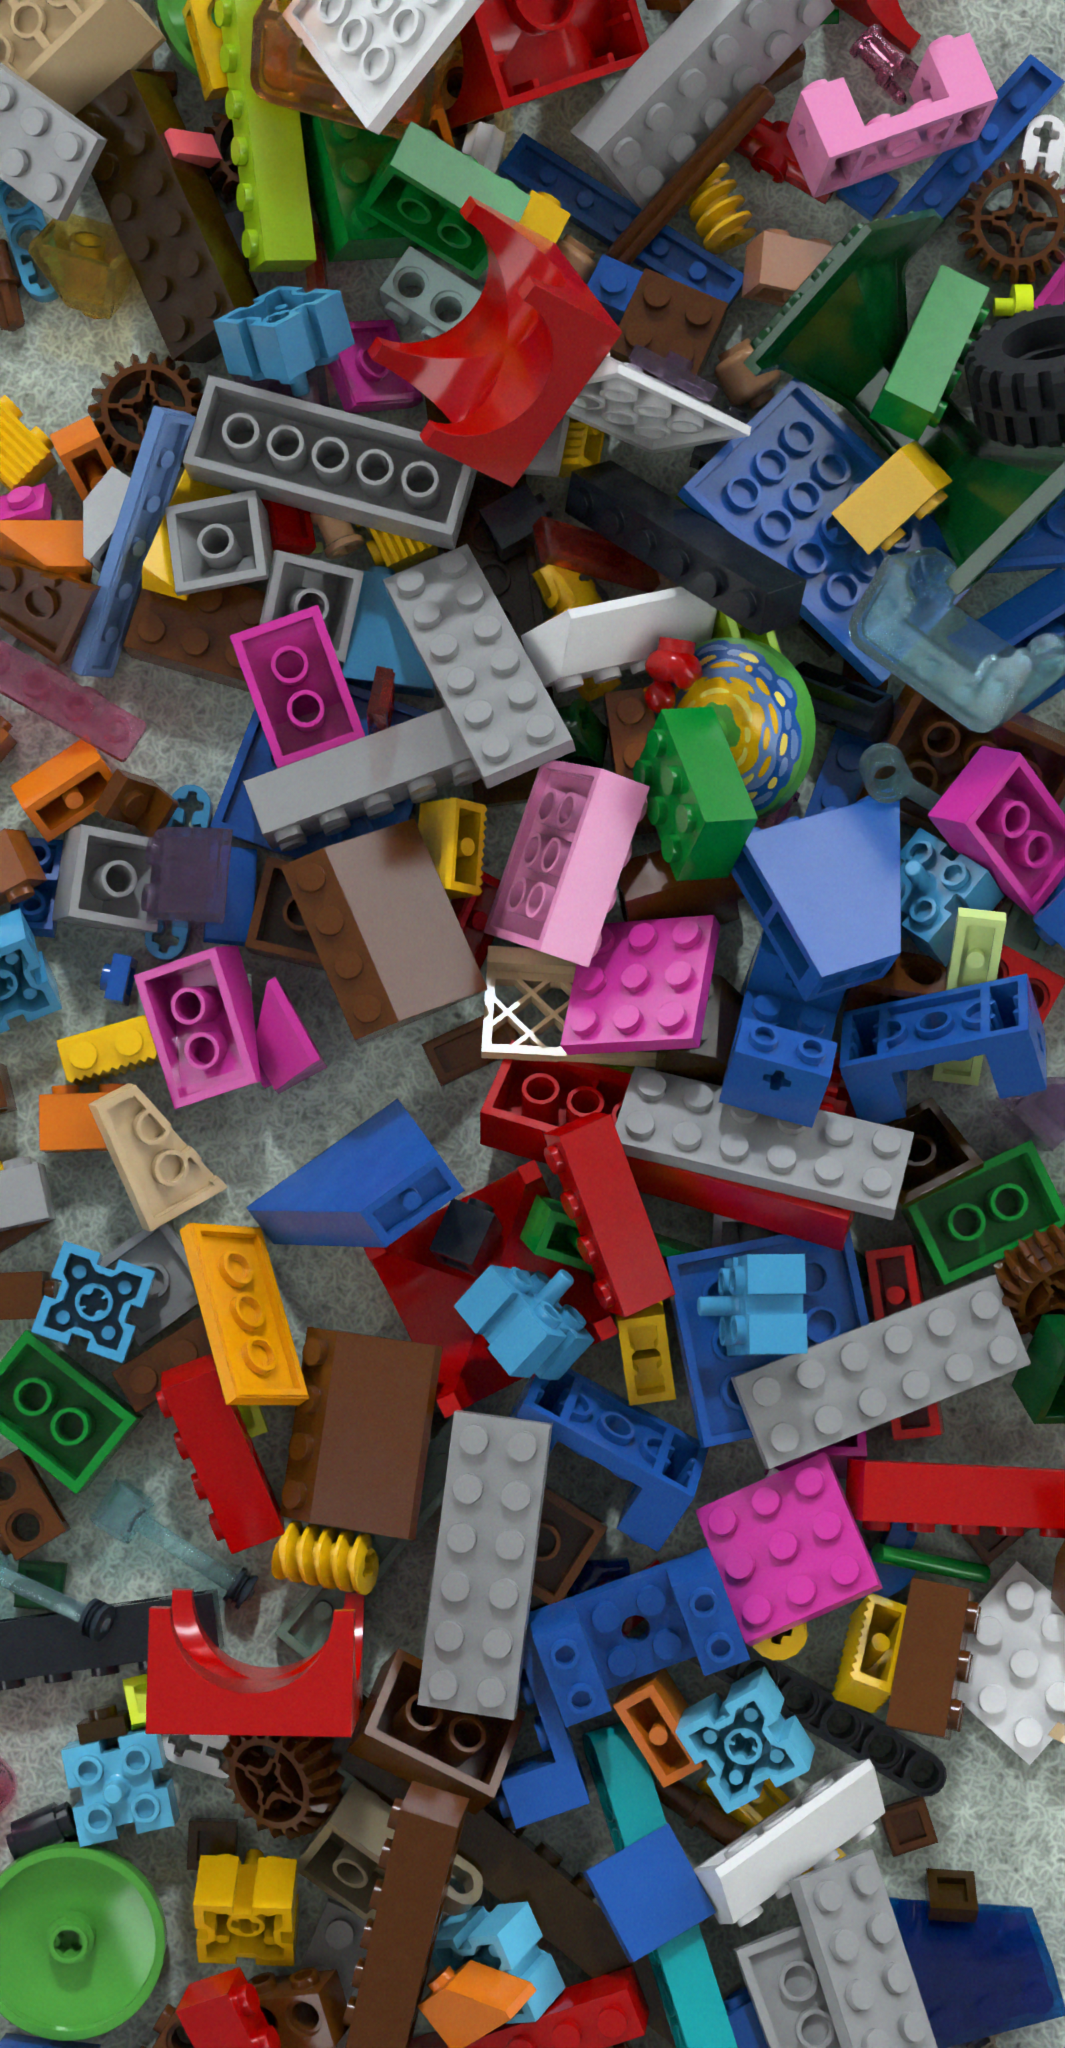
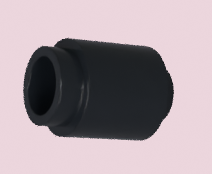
[6,1801,78,1860]

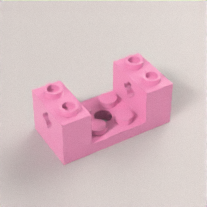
[786,32,998,199]

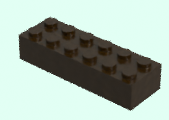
[74,69,260,364]

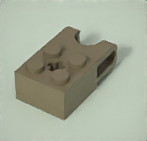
[297,1780,483,1924]

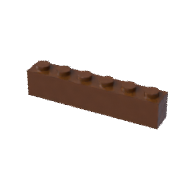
[342,1781,469,2048]

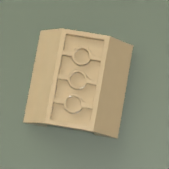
[0,0,167,115]

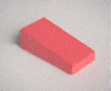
[164,128,222,169]

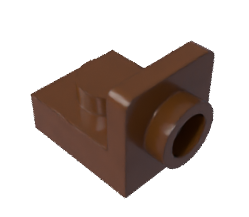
[93,769,178,839]

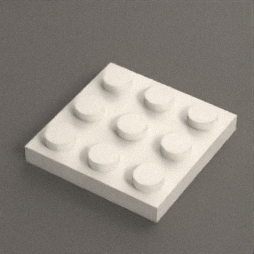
[957,1560,1065,1765]

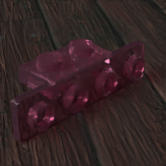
[0,639,147,762]

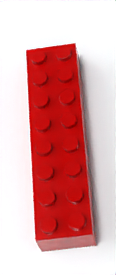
[480,1040,855,1251]

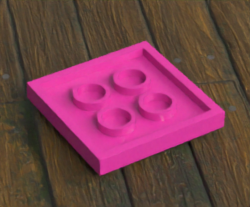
[560,915,721,1055]
[695,1452,883,1647]

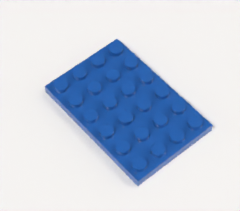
[677,377,972,689]

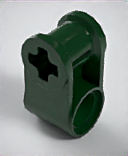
[556,698,608,769]

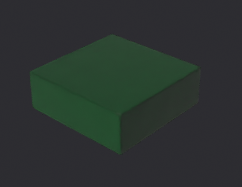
[13,1559,68,1612]

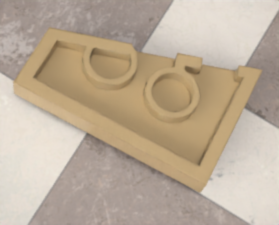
[88,1083,228,1232]

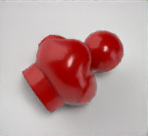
[643,637,703,713]

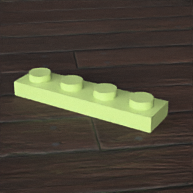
[932,907,1007,1086]

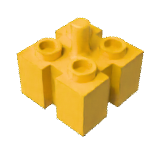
[193,1849,300,1967]

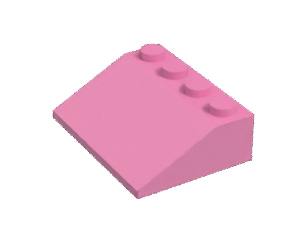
[484,760,650,968]

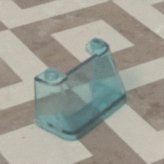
[849,547,1065,733]

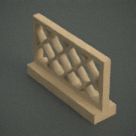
[481,946,657,1067]

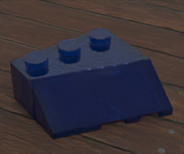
[889,1897,1065,2048]

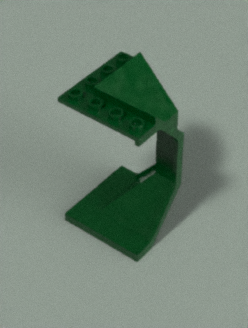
[744,208,1065,595]

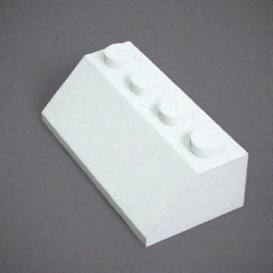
[521,586,717,693]
[694,1759,886,1927]

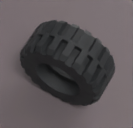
[964,302,1065,449]

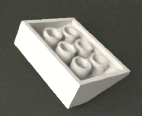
[565,352,751,453]

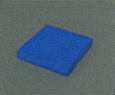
[582,1823,716,1963]

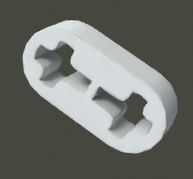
[1020,115,1065,202]
[162,1734,230,1779]

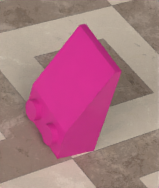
[230,605,365,769]
[927,746,1065,916]
[134,946,260,1109]

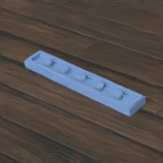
[70,405,196,678]

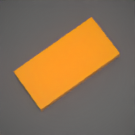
[179,1223,309,1405]

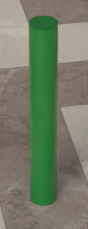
[871,1543,991,1584]

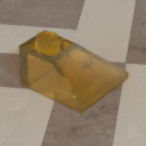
[28,213,134,320]

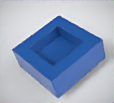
[836,173,900,222]
[100,953,138,1006]

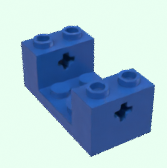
[718,929,846,1128]
[839,974,1047,1124]
[508,1368,709,1552]
[529,1546,750,1727]
[496,1619,590,1829]

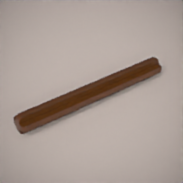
[606,83,776,265]

